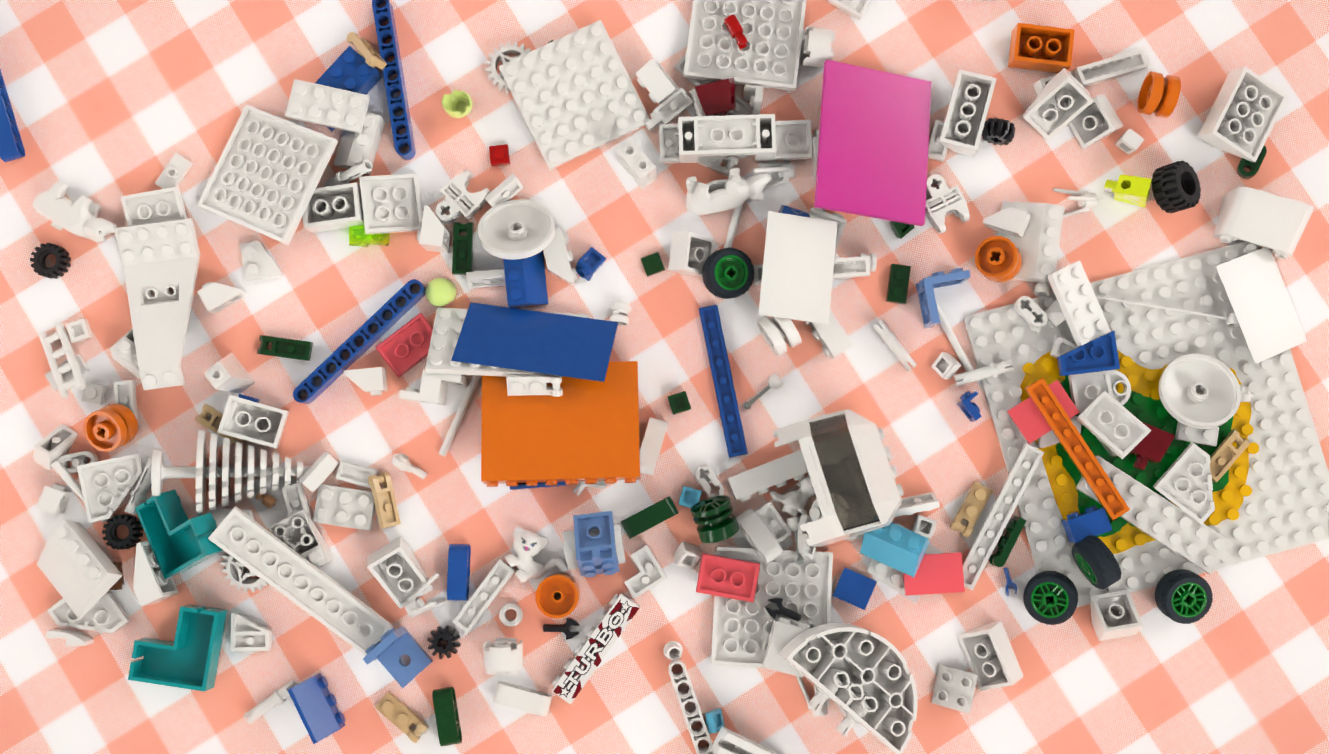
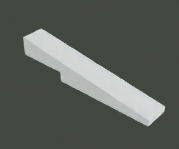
[1033,49,1149,96]
[753,256,870,286]

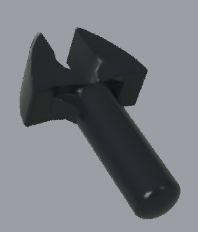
[765,598,802,622]
[543,617,580,640]

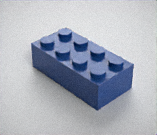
[315,45,382,131]

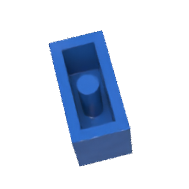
[1061,505,1112,543]

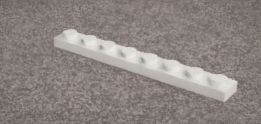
[963,443,1044,591]

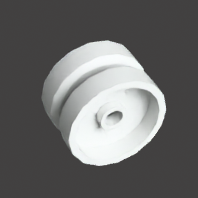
[756,316,802,357]

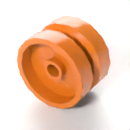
[1137,71,1181,118]
[975,236,1022,283]
[83,403,138,452]
[535,573,580,618]

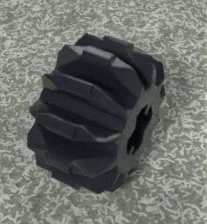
[982,117,1015,146]
[427,625,461,659]

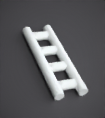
[39,323,86,399]

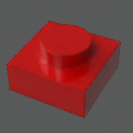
[489,144,510,167]

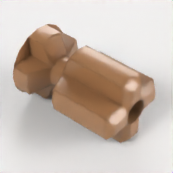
[255,492,277,509]

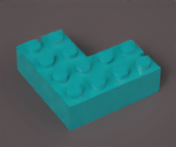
[135,489,223,579]
[128,604,227,691]

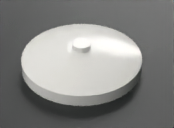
[478,199,555,260]
[1158,354,1241,429]

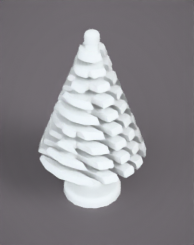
[151,429,311,516]

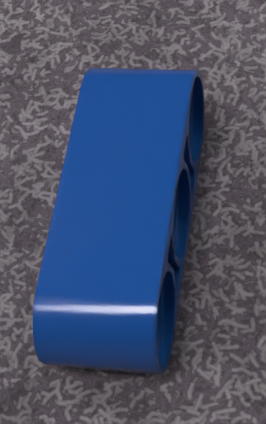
[447,544,471,601]

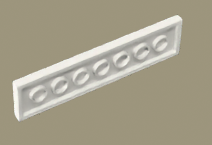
[1075,456,1231,574]

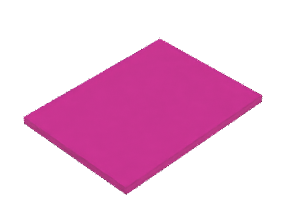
[814,60,932,226]

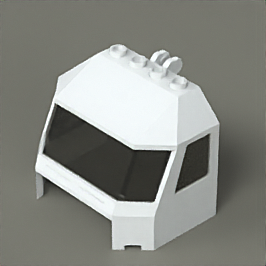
[773,409,904,547]

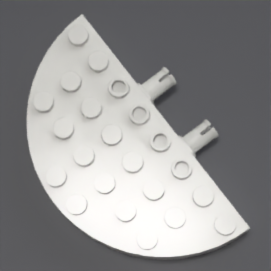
[778,623,918,754]

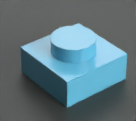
[678,486,702,508]
[705,708,725,733]

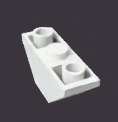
[543,227,578,286]

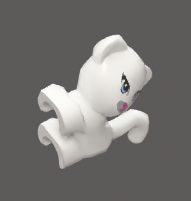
[504,527,567,583]

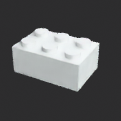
[303,182,364,233]

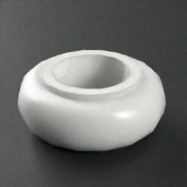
[499,603,523,627]

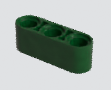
[621,496,679,539]
[432,686,462,747]

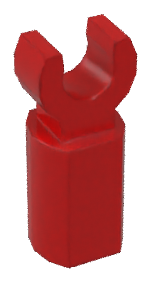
[724,14,748,50]

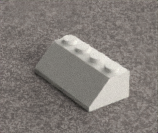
[939,69,997,157]

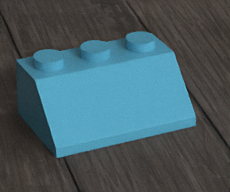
[860,515,930,577]

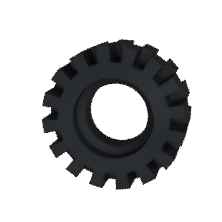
[30,243,71,279]
[102,514,143,550]

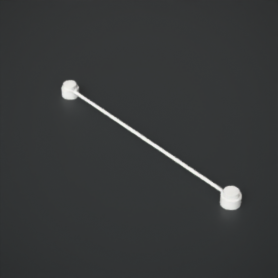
[1034,281,1240,328]

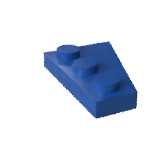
[1057,331,1120,376]

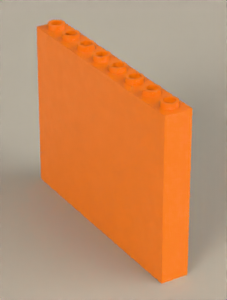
[481,361,641,487]

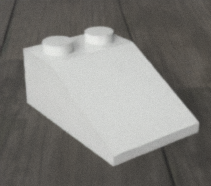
[1022,68,1094,140]
[217,395,289,449]
[367,536,433,609]
[133,541,179,607]

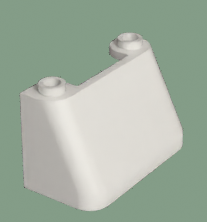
[1213,186,1313,259]

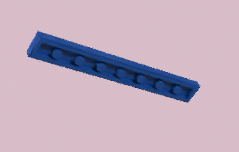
[698,305,748,458]

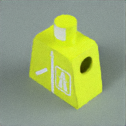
[1104,174,1152,208]

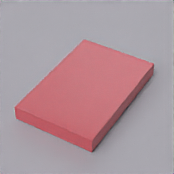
[375,313,433,378]
[1007,380,1080,444]
[903,552,965,596]
[696,553,760,603]

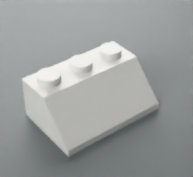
[333,112,386,175]
[562,524,626,570]
[958,621,1024,691]

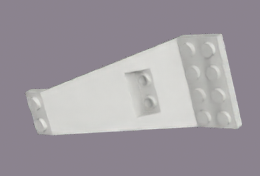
[114,218,201,390]

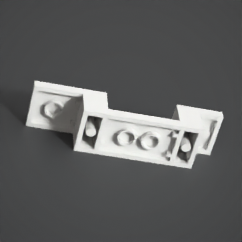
[659,114,812,164]

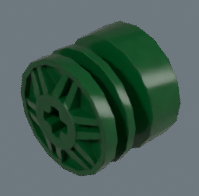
[690,495,739,543]

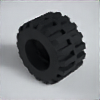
[1151,160,1201,214]

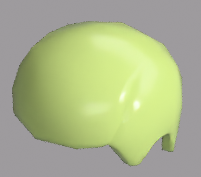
[441,90,473,118]
[425,278,457,307]

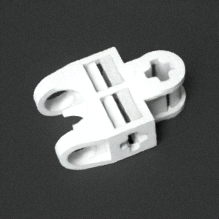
[435,170,491,224]
[925,174,970,234]

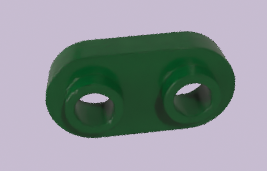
[1237,145,1267,179]

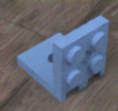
[916,268,971,328]
[573,511,620,578]
[363,626,433,688]

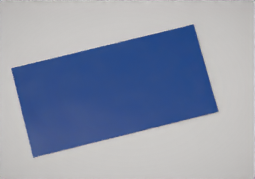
[451,302,618,382]

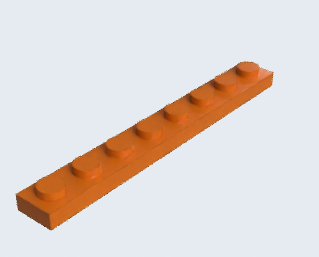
[1024,378,1130,520]

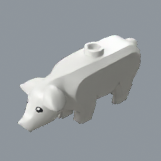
[686,168,773,215]
[33,181,117,242]

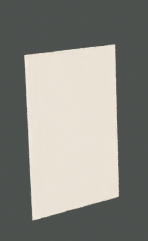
[758,211,838,324]
[1216,247,1307,364]

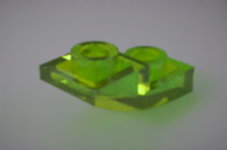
[349,225,390,247]

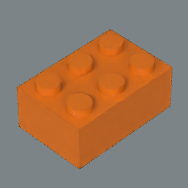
[1008,23,1075,73]

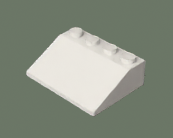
[1197,66,1288,162]
[996,201,1065,283]
[36,519,123,618]

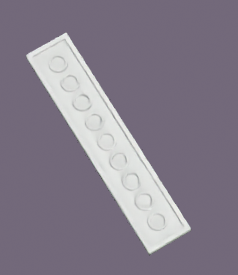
[208,506,393,656]

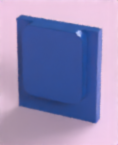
[832,567,877,610]

